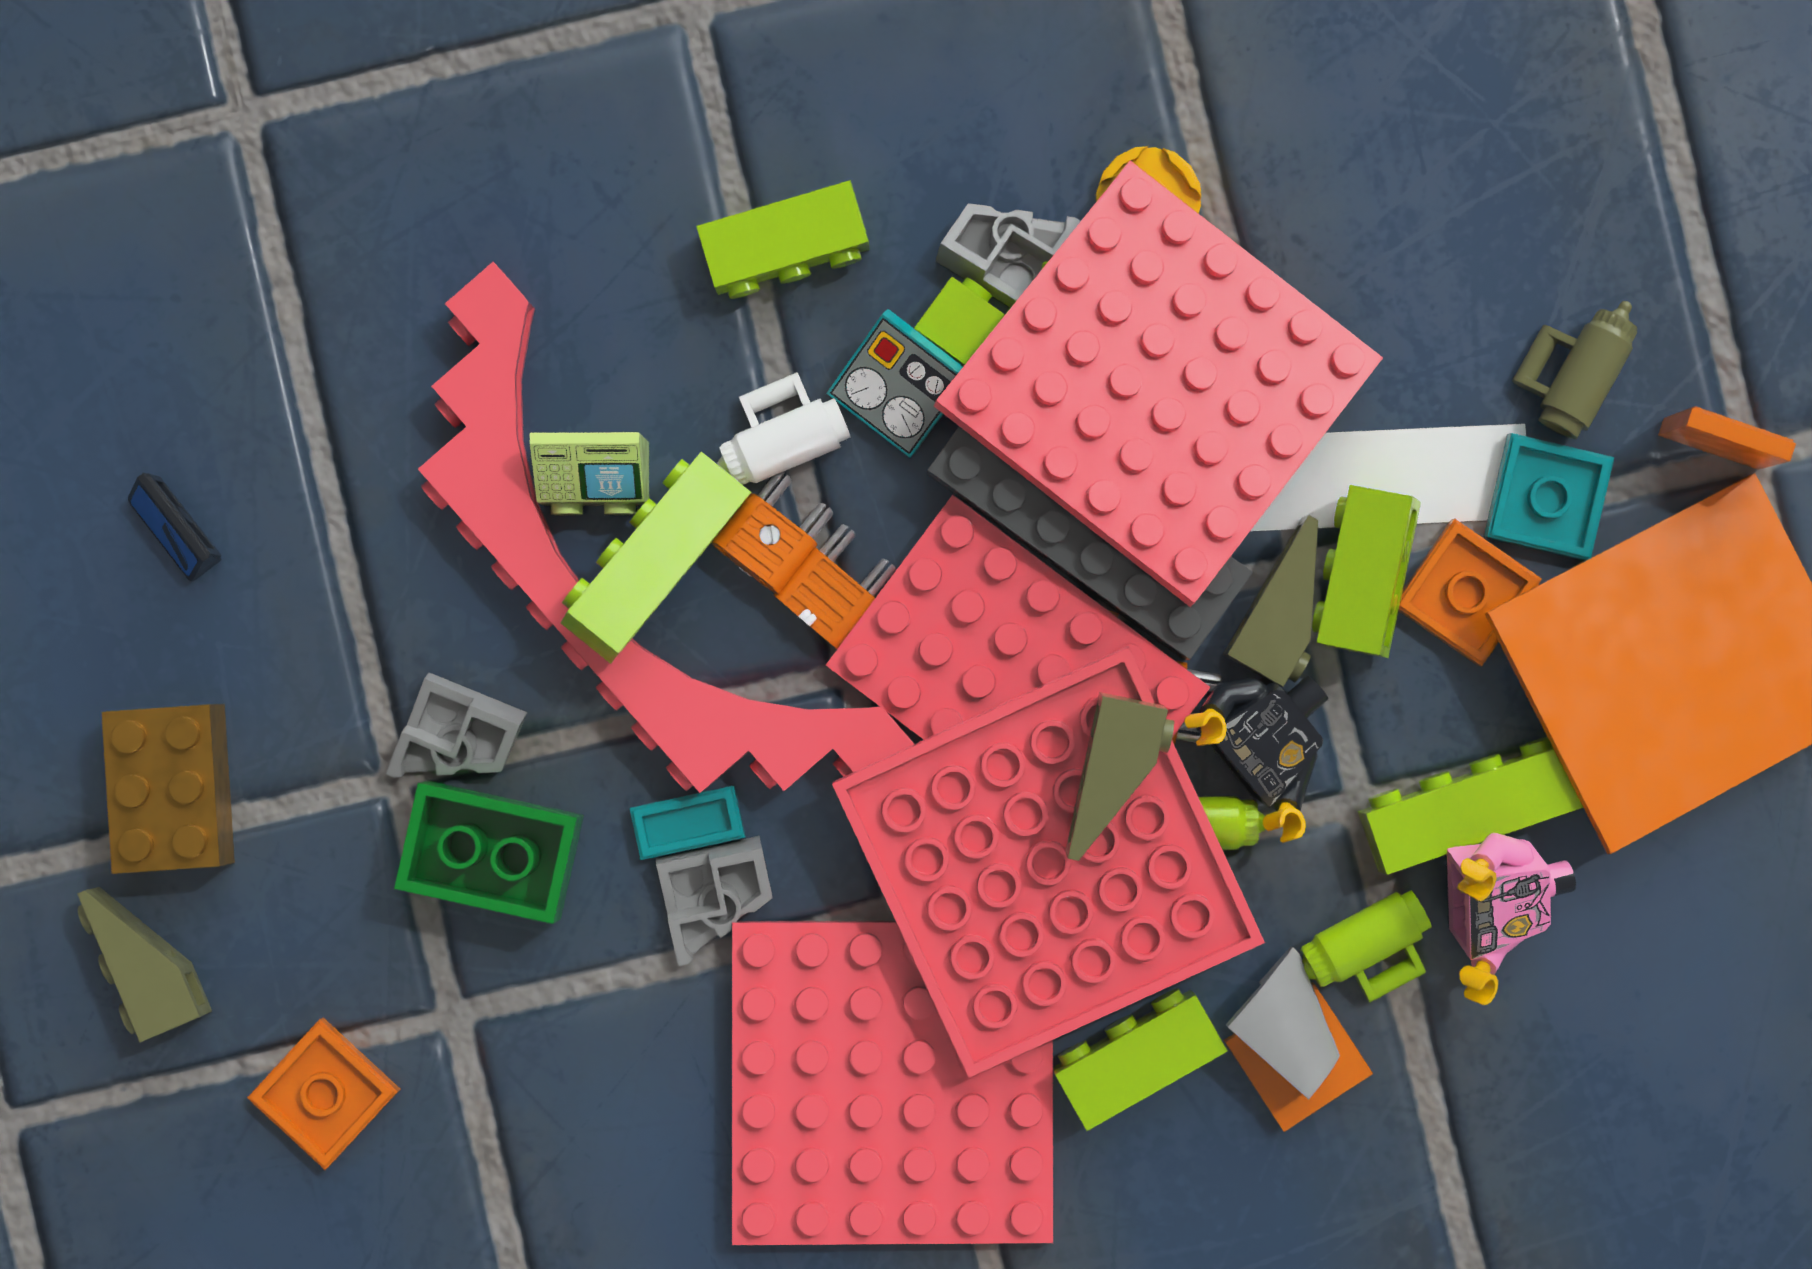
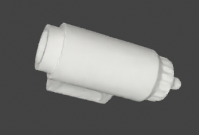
[717,372,851,485]

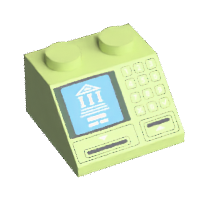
[530,432,649,515]

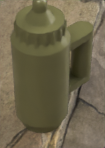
[1512,301,1638,440]

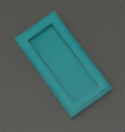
[630,785,746,860]

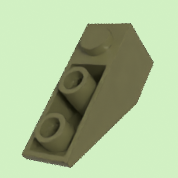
[77,887,212,1042]

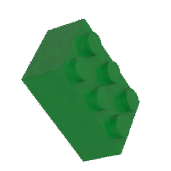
[394,781,584,924]

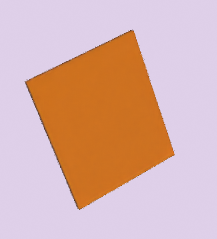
[1484,473,1812,854]

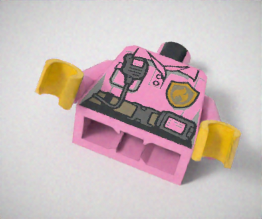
[1447,833,1576,1005]

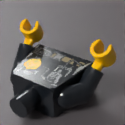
[1184,676,1328,843]

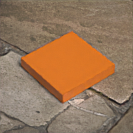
[1658,406,1796,470]
[1398,518,1542,666]
[1224,982,1373,1132]
[247,1017,401,1170]

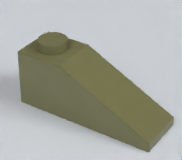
[1223,515,1318,687]
[1065,692,1174,861]

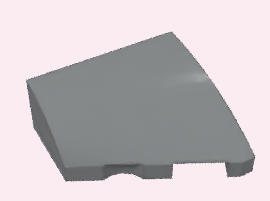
[936,203,1081,308]
[386,673,527,778]
[656,836,773,966]
[1226,947,1340,1100]

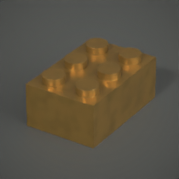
[101,704,235,874]

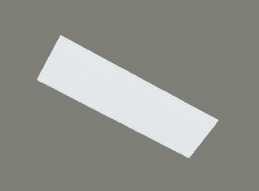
[1251,424,1526,531]

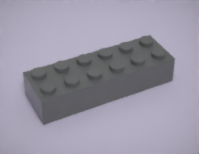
[927,427,1253,660]

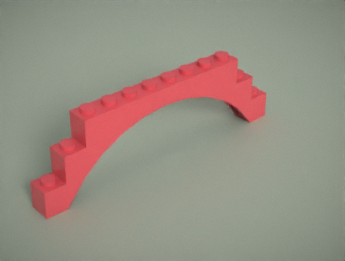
[418,262,915,793]

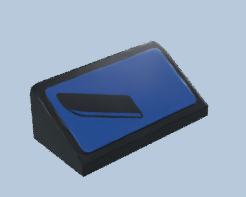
[128,472,222,581]

